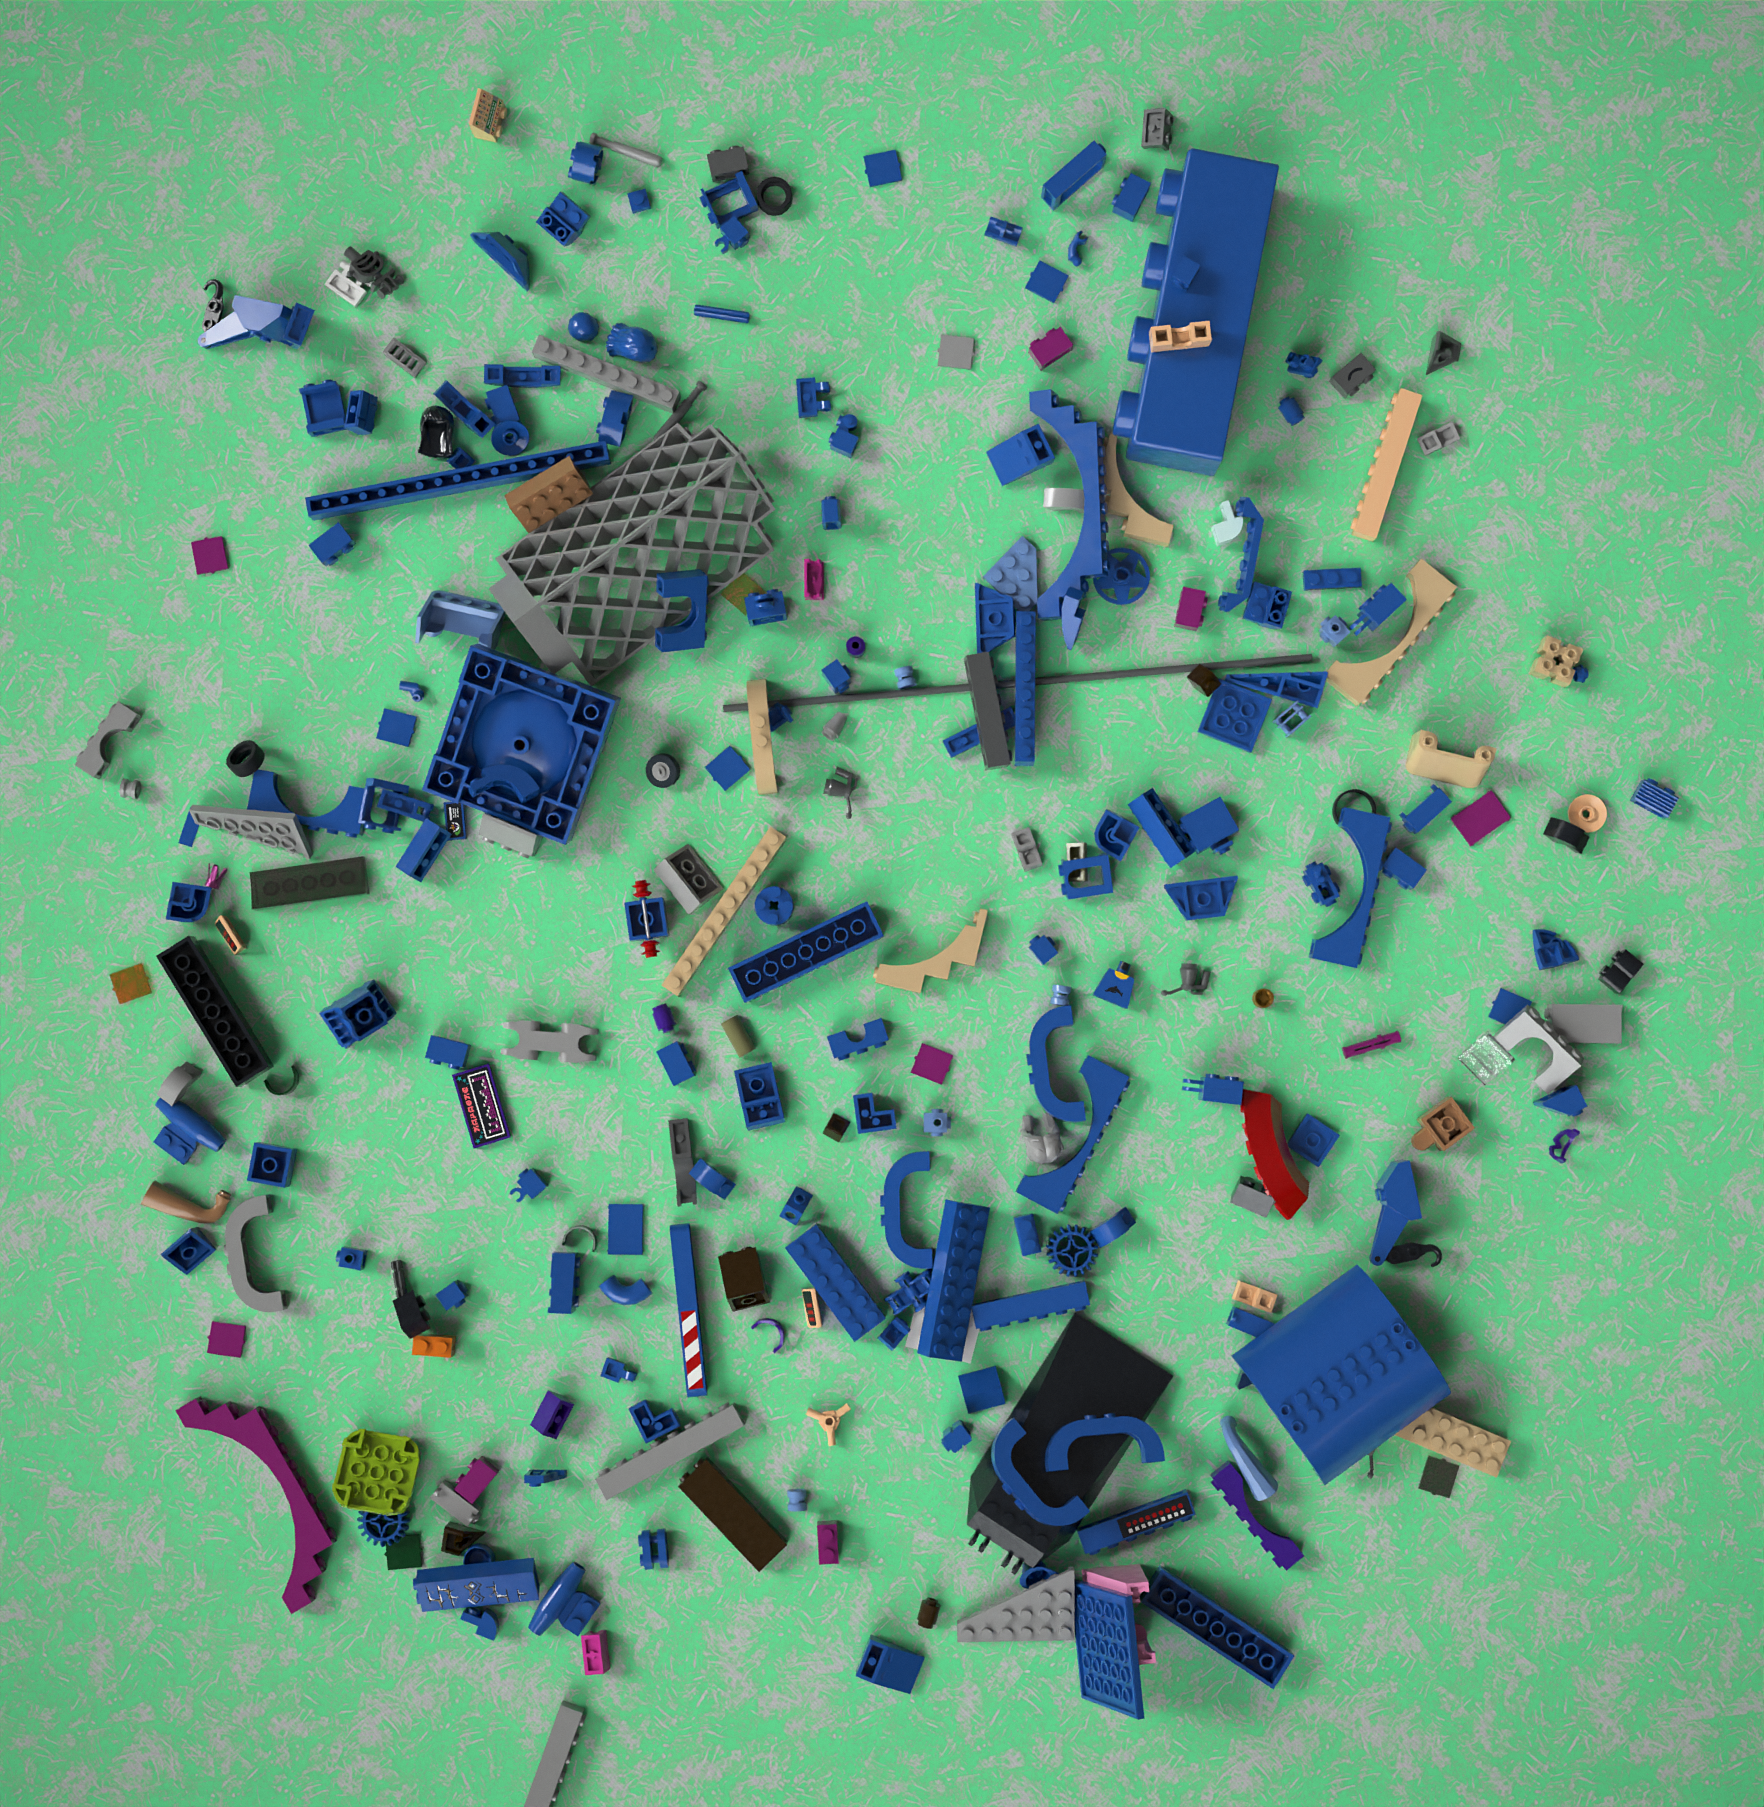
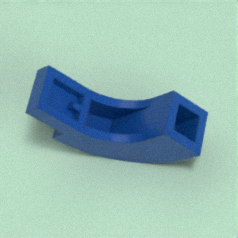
[433,380,495,438]
[469,764,540,804]

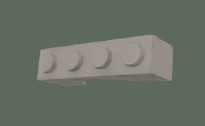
[75,702,142,779]

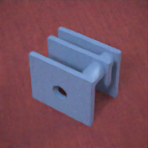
[1273,700,1311,738]

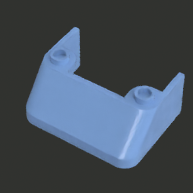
[415,590,505,650]

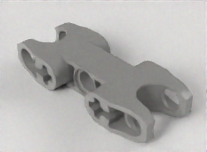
[501,1020,599,1063]

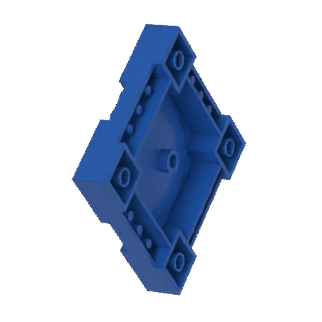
[422,643,621,845]

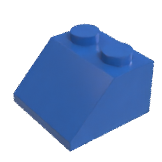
[1533,1085,1588,1117]

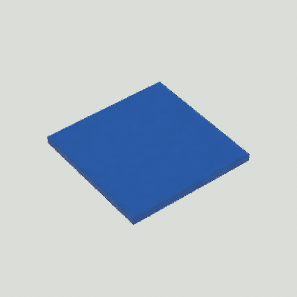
[1074,1579,1144,1720]

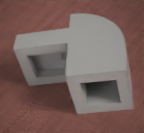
[157,1062,202,1106]

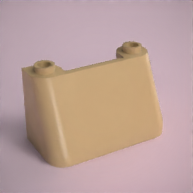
[1405,730,1497,788]

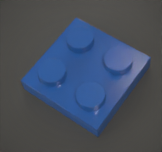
[1287,1113,1340,1167]

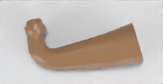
[141,1180,231,1224]

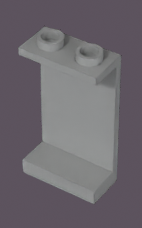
[1544,1004,1622,1044]

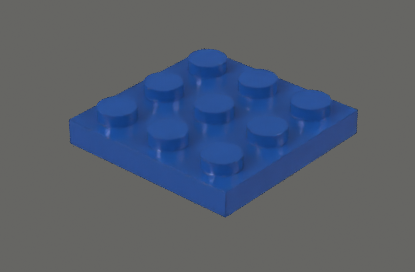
[1197,679,1272,753]

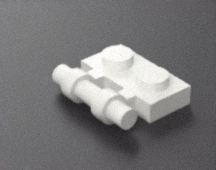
[324,260,375,308]

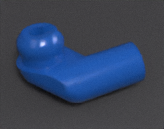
[399,681,424,702]

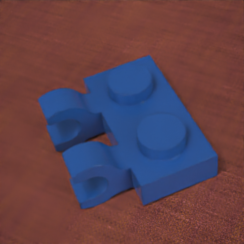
[796,377,831,418]

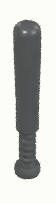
[653,381,707,440]

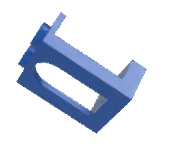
[699,171,758,229]
[280,302,315,349]
[358,778,409,834]
[1058,853,1113,899]

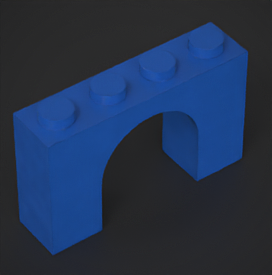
[655,569,709,652]

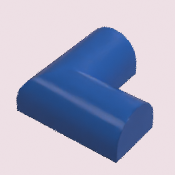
[629,1399,681,1443]

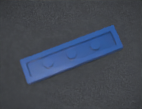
[942,707,1015,758]

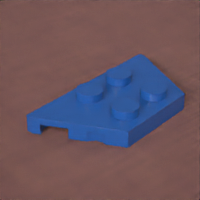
[975,583,1015,653]
[1164,875,1238,921]

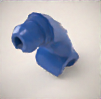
[1068,231,1088,266]

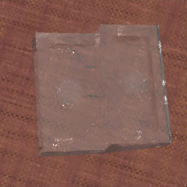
[1458,1032,1515,1085]

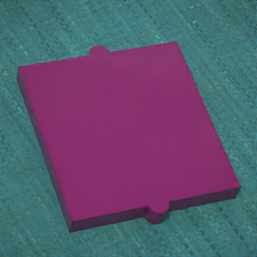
[191,536,229,575]
[911,1043,953,1085]
[207,1321,246,1358]

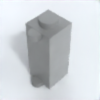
[430,1480,482,1527]

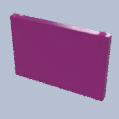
[1451,790,1511,846]

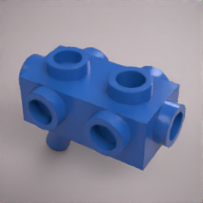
[1302,861,1340,907]

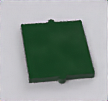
[384,1534,423,1570]

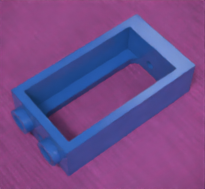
[1041,141,1107,211]

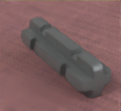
[391,1260,407,1298]

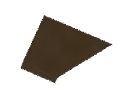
[441,1521,486,1557]

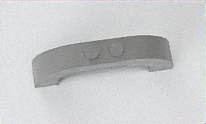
[224,1194,288,1312]

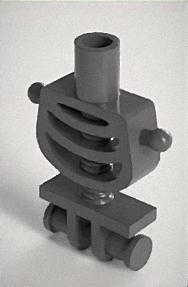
[344,246,404,299]

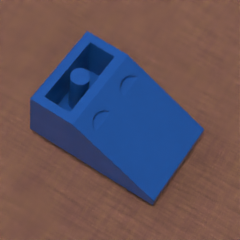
[986,424,1055,487]
[856,1635,925,1694]

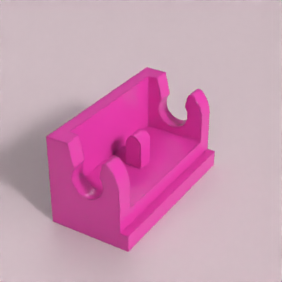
[804,559,824,600]
[581,1630,610,1675]

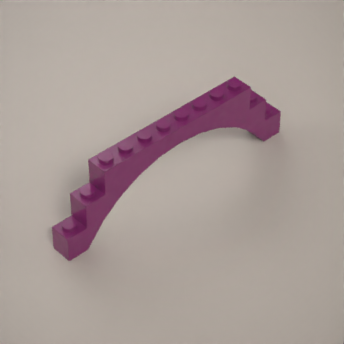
[175,1396,337,1614]

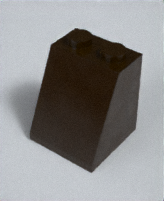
[718,1247,770,1312]

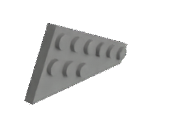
[189,805,313,859]

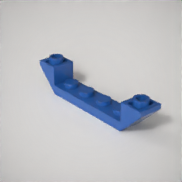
[1218,497,1264,612]

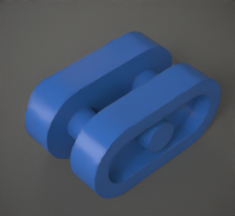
[638,1528,669,1570]

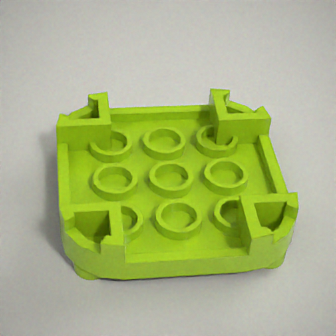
[332,1429,420,1516]

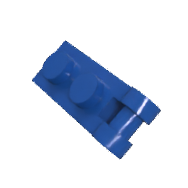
[377,789,434,822]

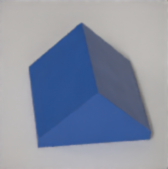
[161,1227,216,1275]
[958,1366,1006,1414]

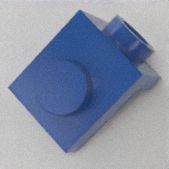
[768,702,793,732]
[878,1317,911,1351]

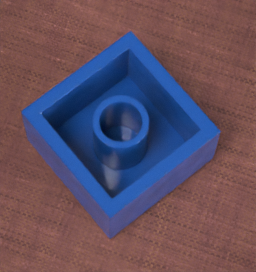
[247,1142,297,1188]

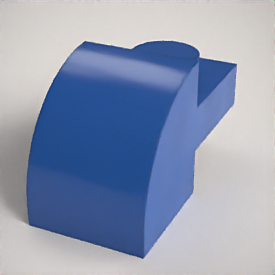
[460,1607,499,1641]

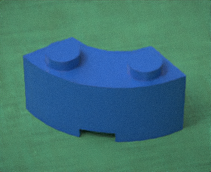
[596,390,634,447]

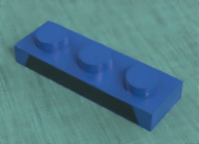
[1302,568,1362,591]

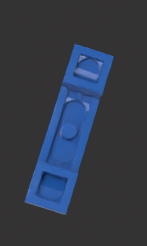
[484,364,561,388]

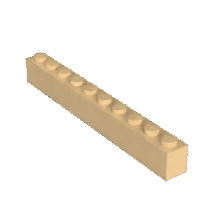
[662,826,787,997]

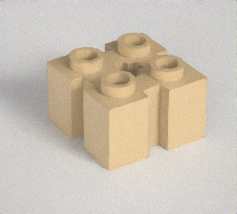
[1529,635,1583,688]

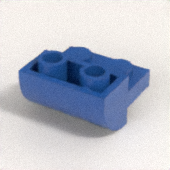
[536,192,591,247]
[1242,582,1292,629]

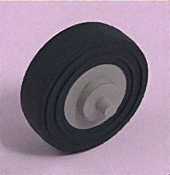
[646,753,680,788]

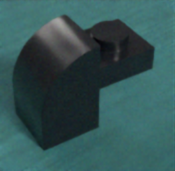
[1543,817,1589,854]

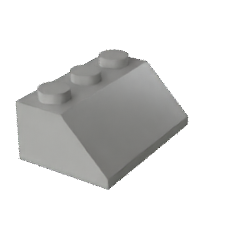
[479,813,543,858]
[654,844,724,914]

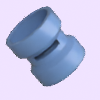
[894,666,917,689]
[1050,985,1072,1006]
[787,1489,807,1512]

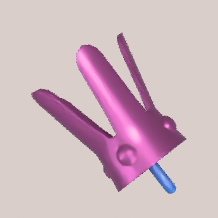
[204,863,227,890]

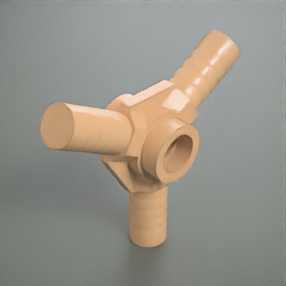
[806,1403,851,1446]

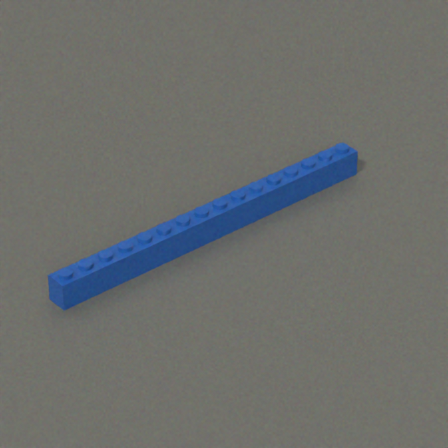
[305,441,611,521]

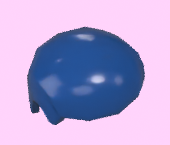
[568,312,599,341]

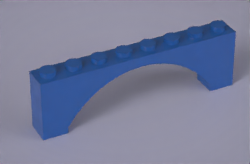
[1309,807,1392,968]
[1016,1055,1130,1214]

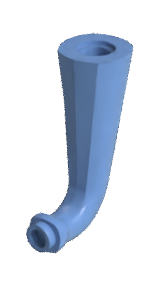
[1220,1416,1278,1501]

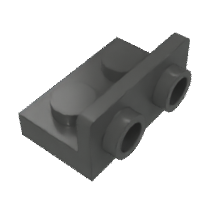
[1141,108,1173,151]

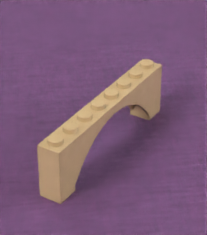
[1326,558,1457,706]

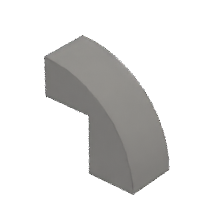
[1043,488,1085,513]

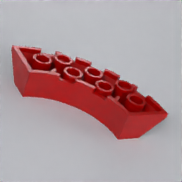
[1240,1089,1309,1220]

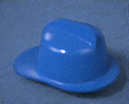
[1020,1562,1059,1589]

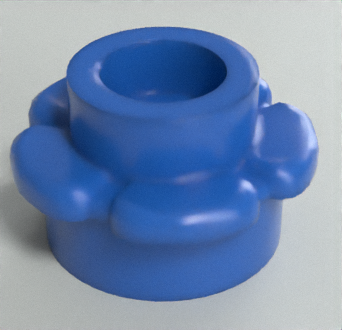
[1573,664,1588,683]

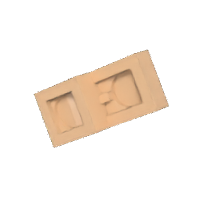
[1232,1280,1277,1313]

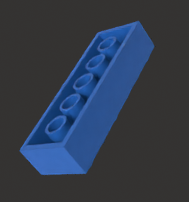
[785,1223,886,1342]

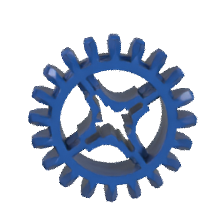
[1046,1224,1098,1277]
[357,1510,411,1547]

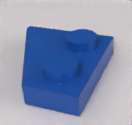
[524,1470,567,1487]

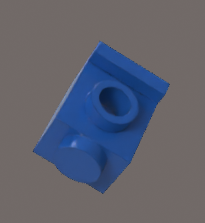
[336,1246,368,1271]

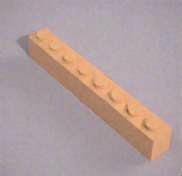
[1350,388,1422,542]

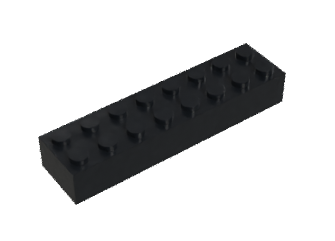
[156,936,274,1087]

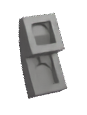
[1417,422,1460,456]
[1011,827,1043,872]

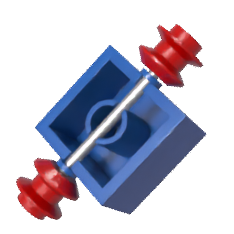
[624,880,670,958]

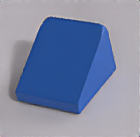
[446,447,475,469]

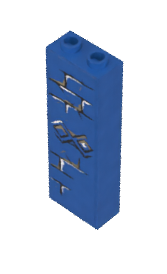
[413,1558,540,1612]

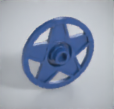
[1093,548,1150,605]

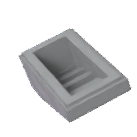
[383,338,426,378]

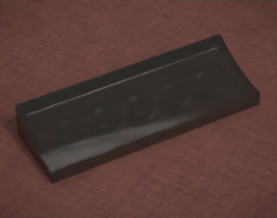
[249,856,370,911]

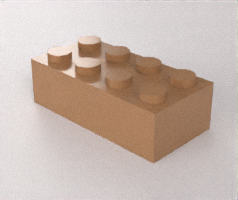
[504,456,593,533]

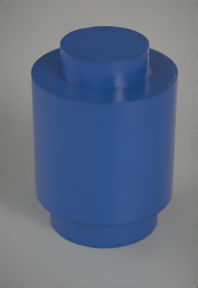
[1278,396,1305,426]

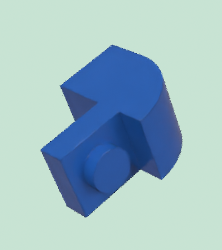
[689,1158,736,1200]
[1090,1207,1136,1248]

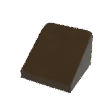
[823,1113,850,1142]

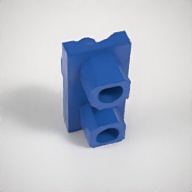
[984,217,1023,247]
[1285,352,1323,378]

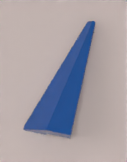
[1225,671,1328,708]

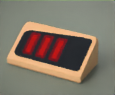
[215,915,247,955]
[802,1287,823,1328]

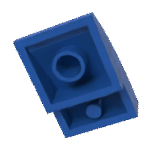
[734,1062,785,1131]

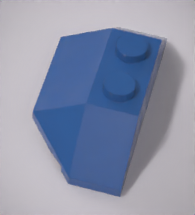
[470,232,530,291]

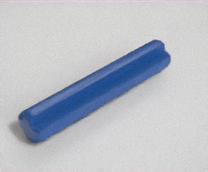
[694,305,750,323]

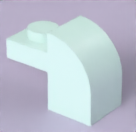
[1211,500,1243,547]

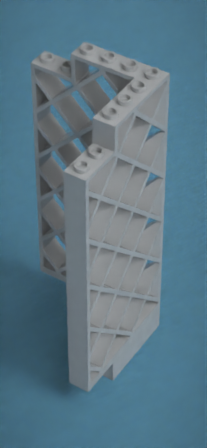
[489,423,776,686]

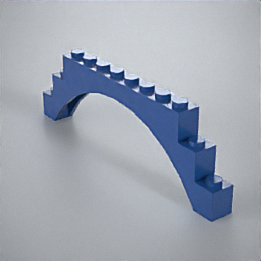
[1029,389,1110,621]

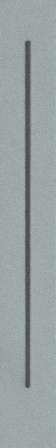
[723,654,1312,712]

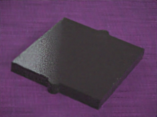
[1418,1455,1459,1498]

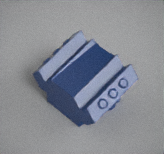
[319,979,397,1047]

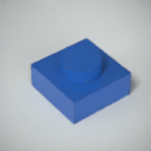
[627,189,651,213]

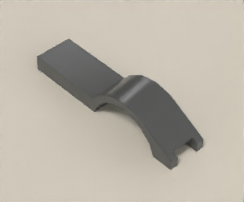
[668,1118,697,1207]

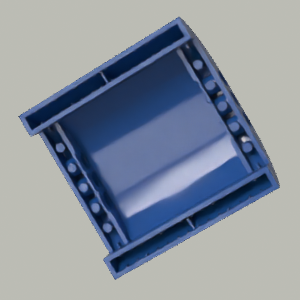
[1231,1265,1451,1485]

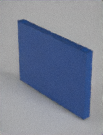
[607,1204,644,1255]

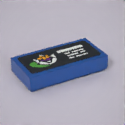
[444,802,467,841]

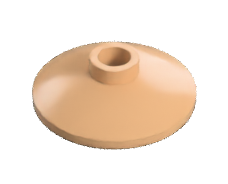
[1568,794,1607,833]

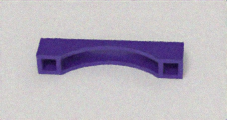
[1210,1461,1304,1571]

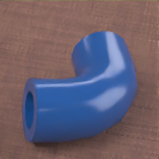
[599,1275,653,1305]

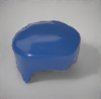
[463,1543,496,1565]

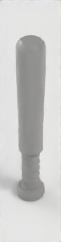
[589,133,662,167]

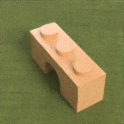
[1149,321,1212,352]

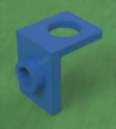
[1210,838,1234,855]
[780,1186,813,1225]

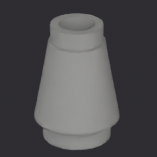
[821,712,847,741]

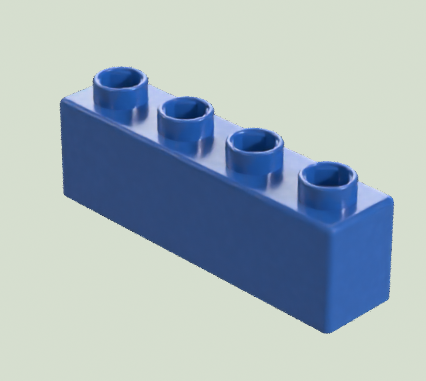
[1112,148,1279,476]

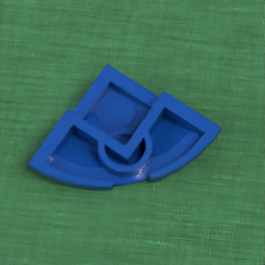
[1533,929,1579,970]

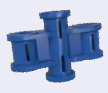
[884,1268,932,1315]

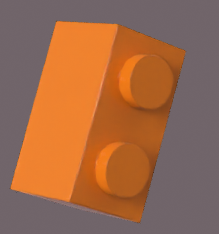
[412,1333,456,1358]

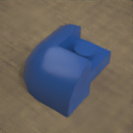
[1094,809,1140,861]
[166,882,211,923]

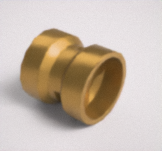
[1252,989,1274,1008]

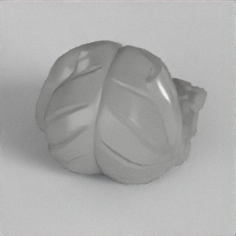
[1020,1112,1064,1164]

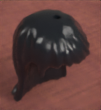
[418,405,454,458]

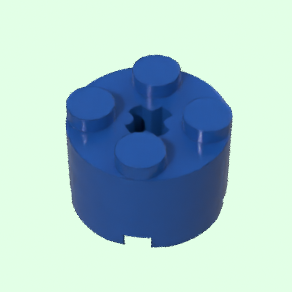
[568,141,603,185]
[755,886,794,926]

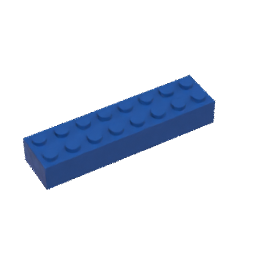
[728,901,884,1003]
[917,1199,990,1362]
[1139,1565,1294,1689]

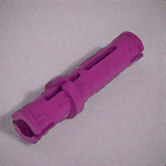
[1342,1031,1401,1059]

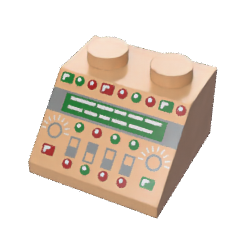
[469,88,507,143]

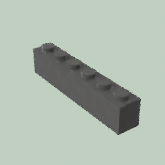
[964,652,1013,771]

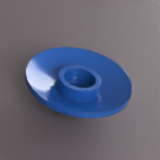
[491,420,529,456]

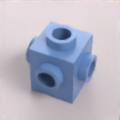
[1319,615,1351,647]
[924,1109,951,1136]

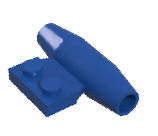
[153,1098,226,1165]
[528,1561,600,1636]

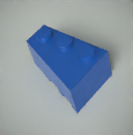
[548,1252,581,1314]

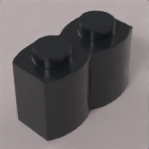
[1598,949,1643,994]

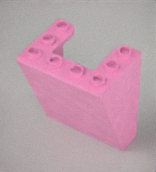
[1081,1564,1156,1665]

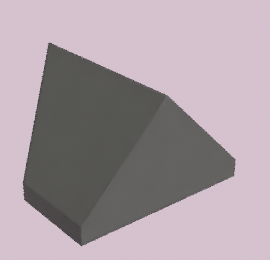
[1426,331,1461,375]

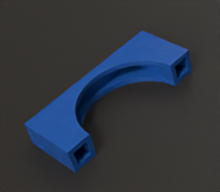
[247,769,365,838]

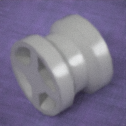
[119,778,141,799]

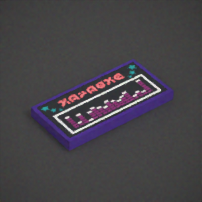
[452,1064,511,1149]

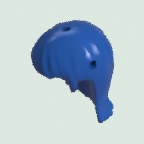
[606,323,658,363]

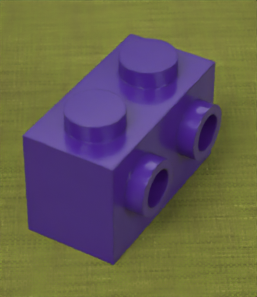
[530,1390,574,1439]

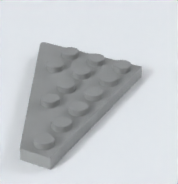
[957,1567,1075,1642]

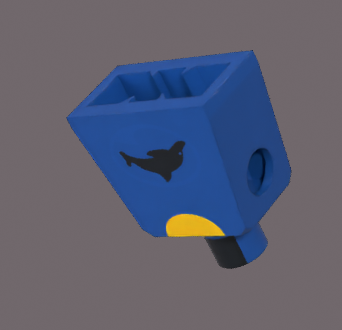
[1092,961,1134,1009]

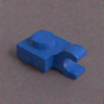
[600,1357,637,1383]

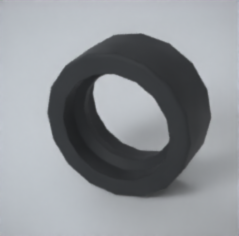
[756,177,793,216]
[226,740,265,777]

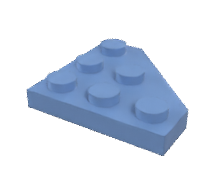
[983,536,1038,611]

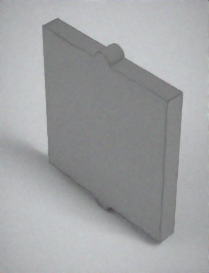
[938,335,974,370]

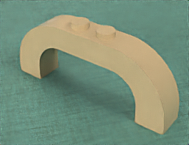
[747,679,778,795]

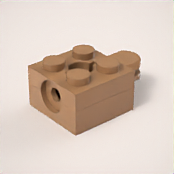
[1411,1097,1475,1151]

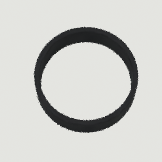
[1332,789,1376,830]

